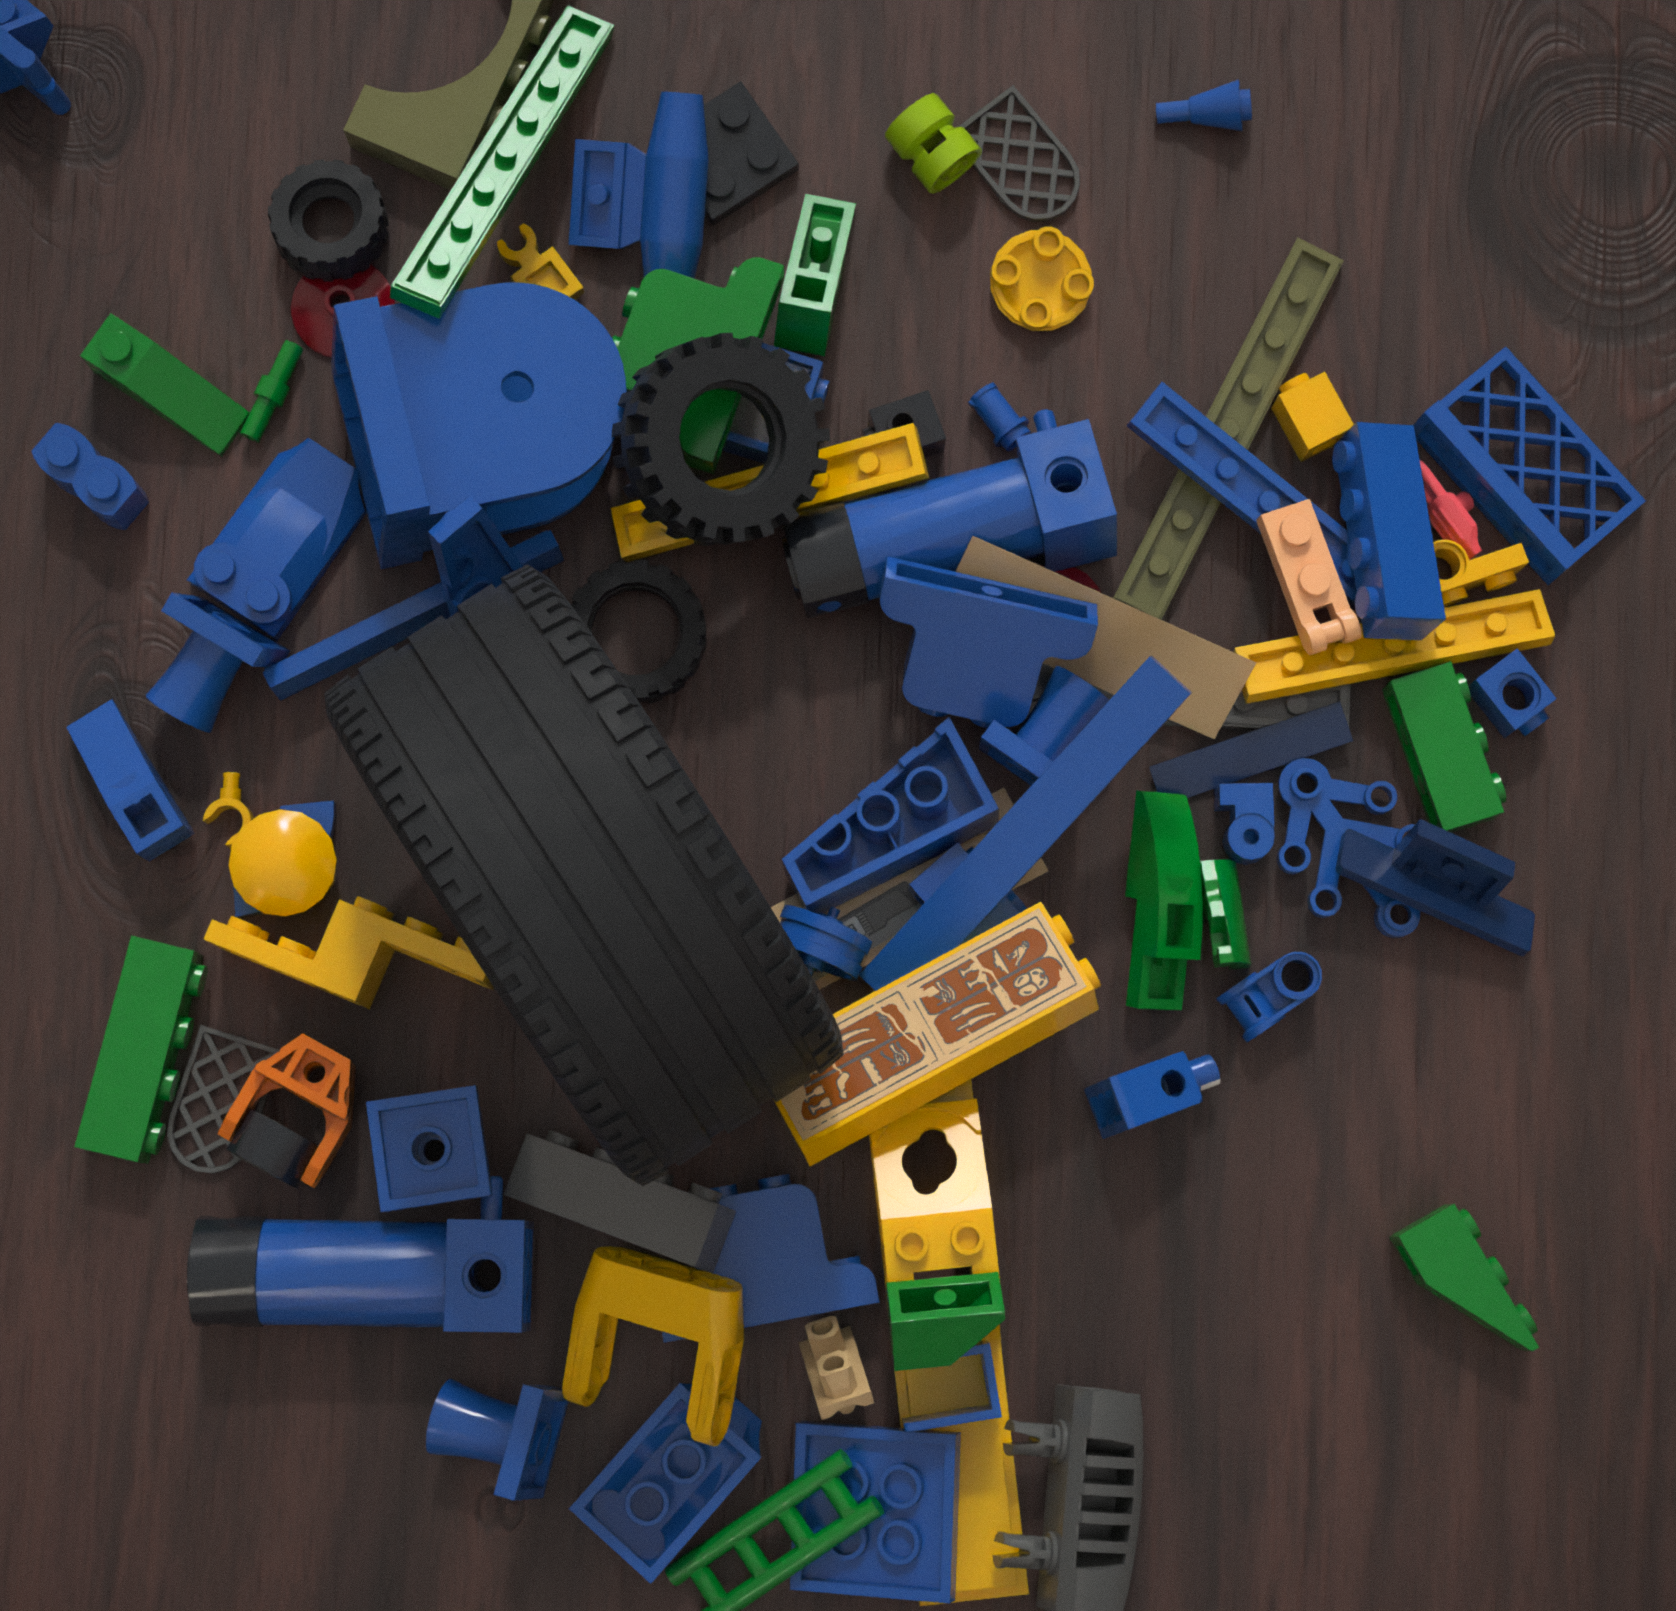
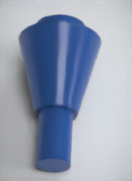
[1156,79,1252,132]

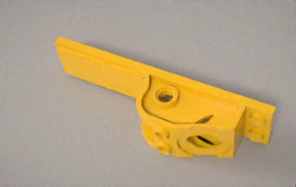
[869,1079,1029,1606]

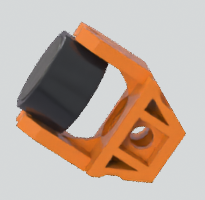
[217,1034,356,1189]

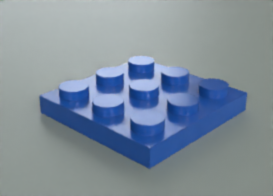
[790,1421,961,1604]

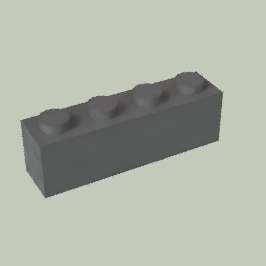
[504,1130,736,1273]

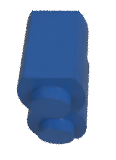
[31,423,149,530]

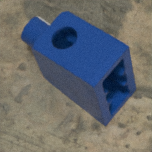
[1084,1051,1220,1139]

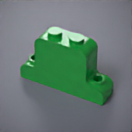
[612,257,784,475]

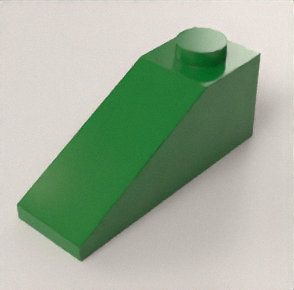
[774,194,856,356]
[80,313,250,457]

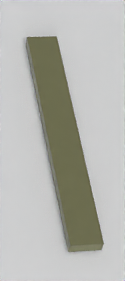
[1113,237,1344,620]

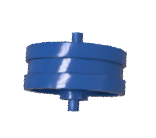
[779,905,873,981]

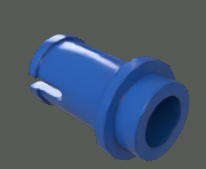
[968,382,1031,452]

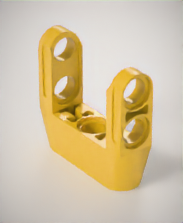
[562,1246,744,1447]

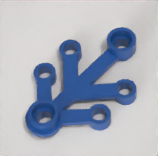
[1276,758,1420,938]

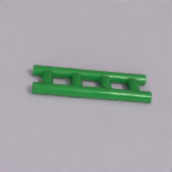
[665,1449,884,1611]

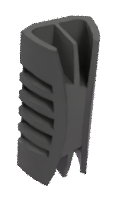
[992,1384,1143,1611]

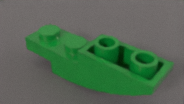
[1125,790,1203,1011]

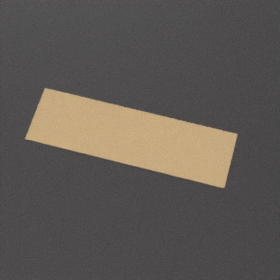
[955,536,1257,739]

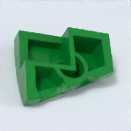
[1200,860,1251,970]

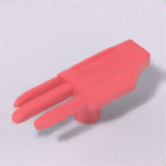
[1420,461,1482,560]

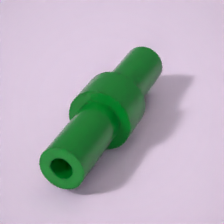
[240,340,304,443]

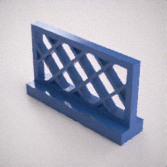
[1413,346,1646,586]

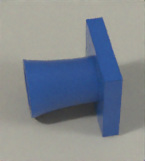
[145,592,291,733]
[979,666,1109,786]
[366,1085,493,1212]
[426,1379,569,1501]

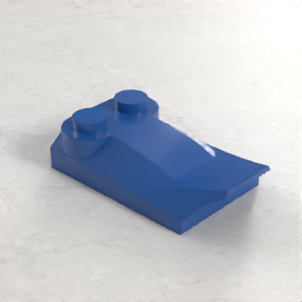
[187,438,367,641]
[569,1383,762,1584]

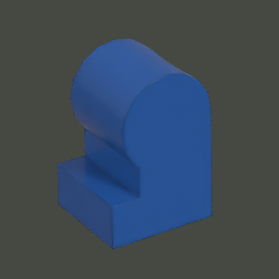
[1214,783,1275,865]

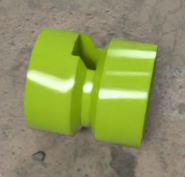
[885,93,982,194]

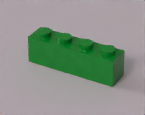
[74,935,208,1164]

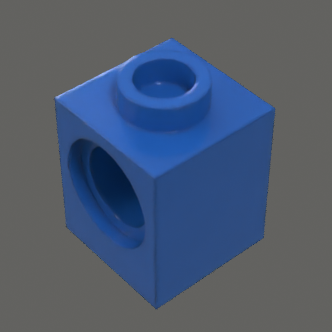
[1468,648,1557,738]

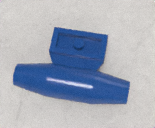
[568,92,709,279]

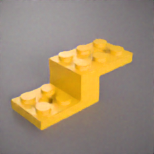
[203,896,494,1010]

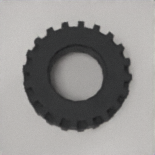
[611,333,830,546]

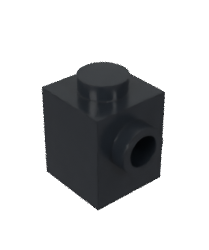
[862,390,946,458]

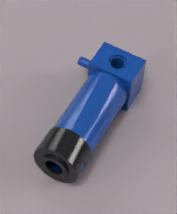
[781,409,1117,619]
[187,1176,534,1333]

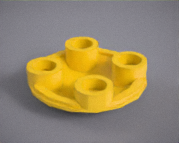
[990,227,1094,331]
[228,809,337,916]

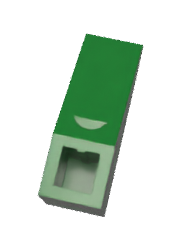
[1389,1204,1539,1352]

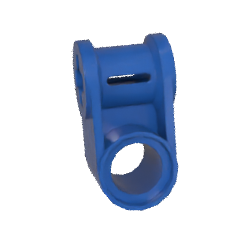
[1216,952,1322,1043]

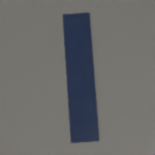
[1149,701,1353,798]

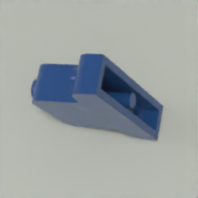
[880,556,1098,728]
[662,1174,880,1343]

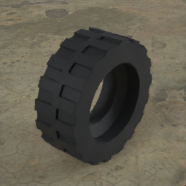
[268,159,389,282]

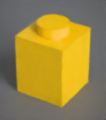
[1271,372,1354,462]

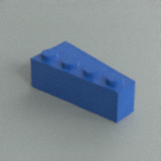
[782,717,999,914]

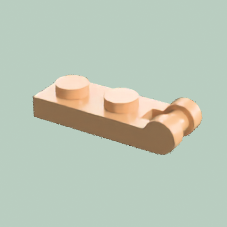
[1256,499,1361,655]

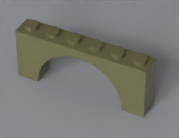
[343,0,562,190]

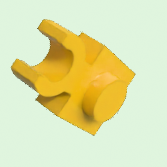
[497,223,585,300]

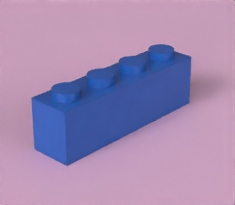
[1332,422,1446,640]

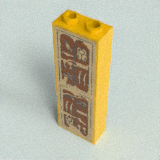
[773,902,1101,1166]

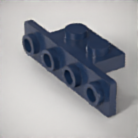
[1335,819,1535,957]

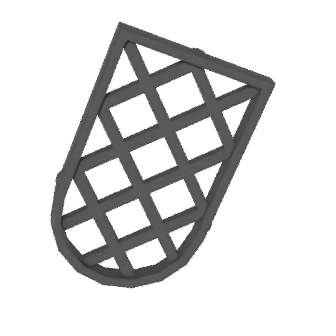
[958,85,1080,222]
[167,1025,280,1174]

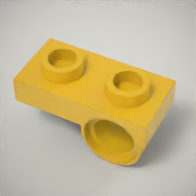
[1433,540,1529,607]

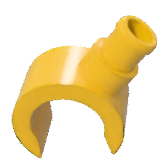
[203,772,254,849]

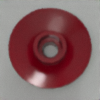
[291,264,395,358]

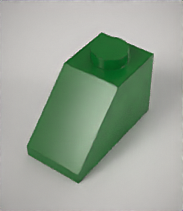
[886,1272,1005,1371]

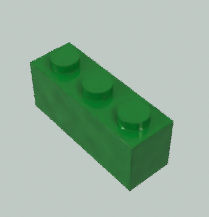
[1382,661,1506,833]

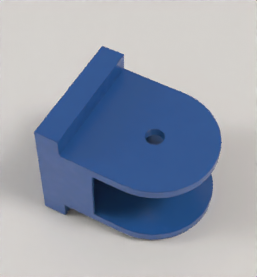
[331,282,627,569]

